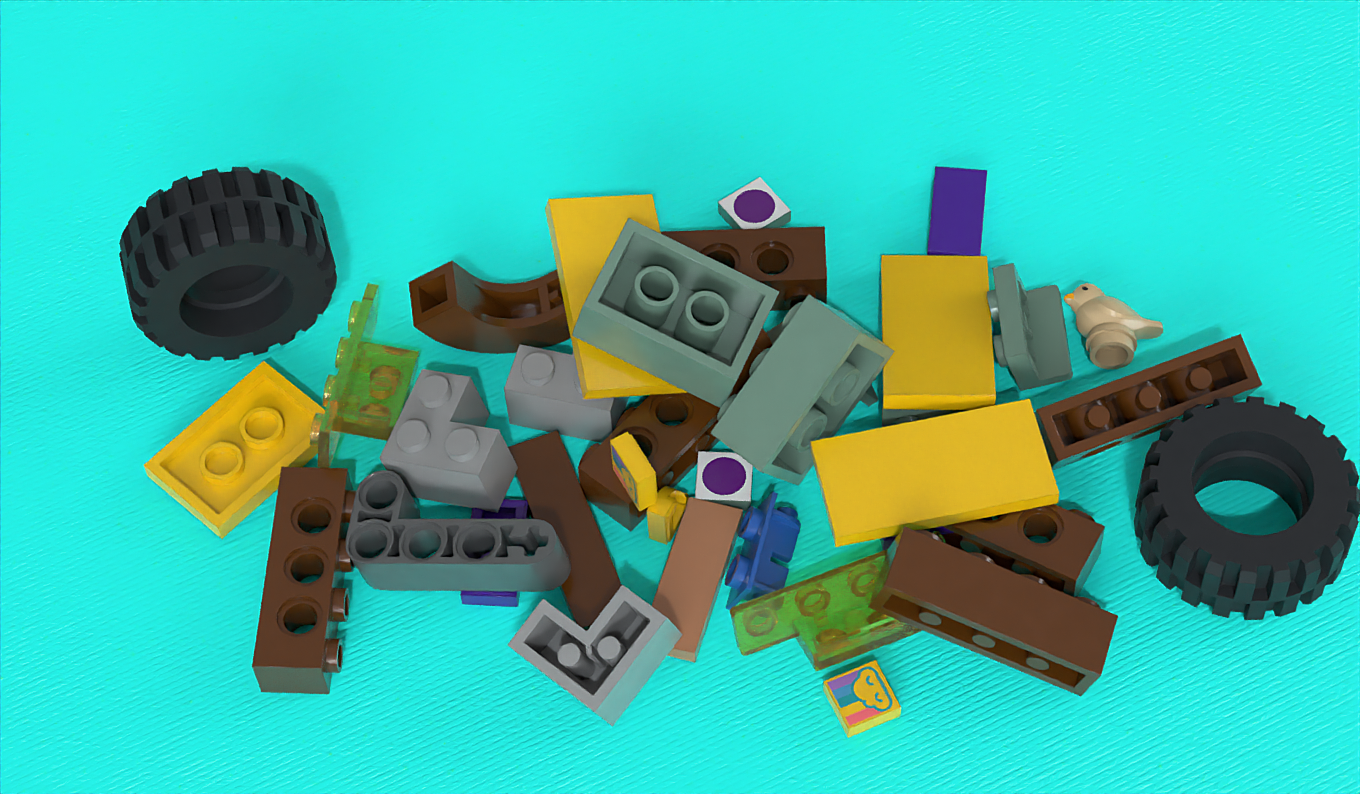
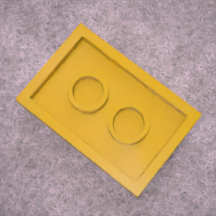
[144,361,341,539]

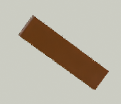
[508,431,622,631]

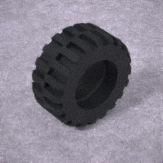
[119,167,337,361]
[1134,396,1360,620]

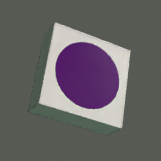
[718,177,791,229]
[695,451,754,511]

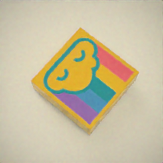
[610,432,658,511]
[823,660,901,738]

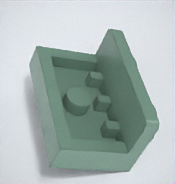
[987,263,1073,391]

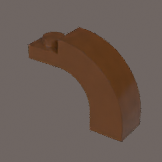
[409,261,571,354]

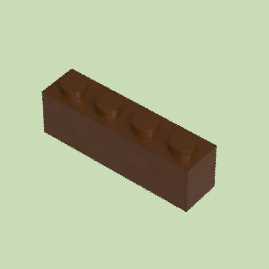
[868,526,1118,696]

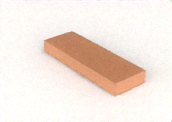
[652,497,743,663]

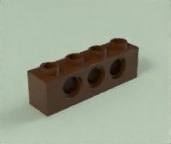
[661,226,827,311]
[1034,334,1262,471]
[578,345,762,532]
[252,467,357,694]
[925,504,1105,597]

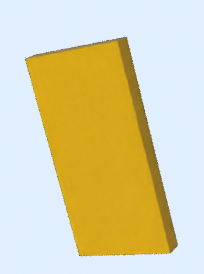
[545,194,687,400]
[881,255,996,410]
[810,399,1059,547]

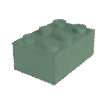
[572,218,779,408]
[711,295,895,486]

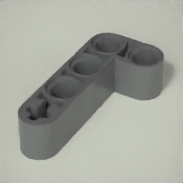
[346,470,571,592]

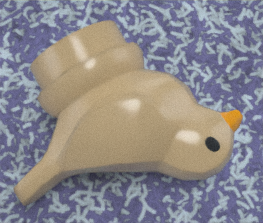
[1064,283,1163,369]

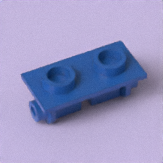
[725,492,801,615]

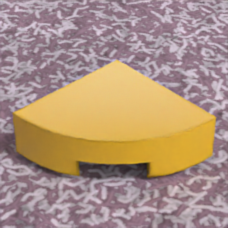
[647,486,689,545]

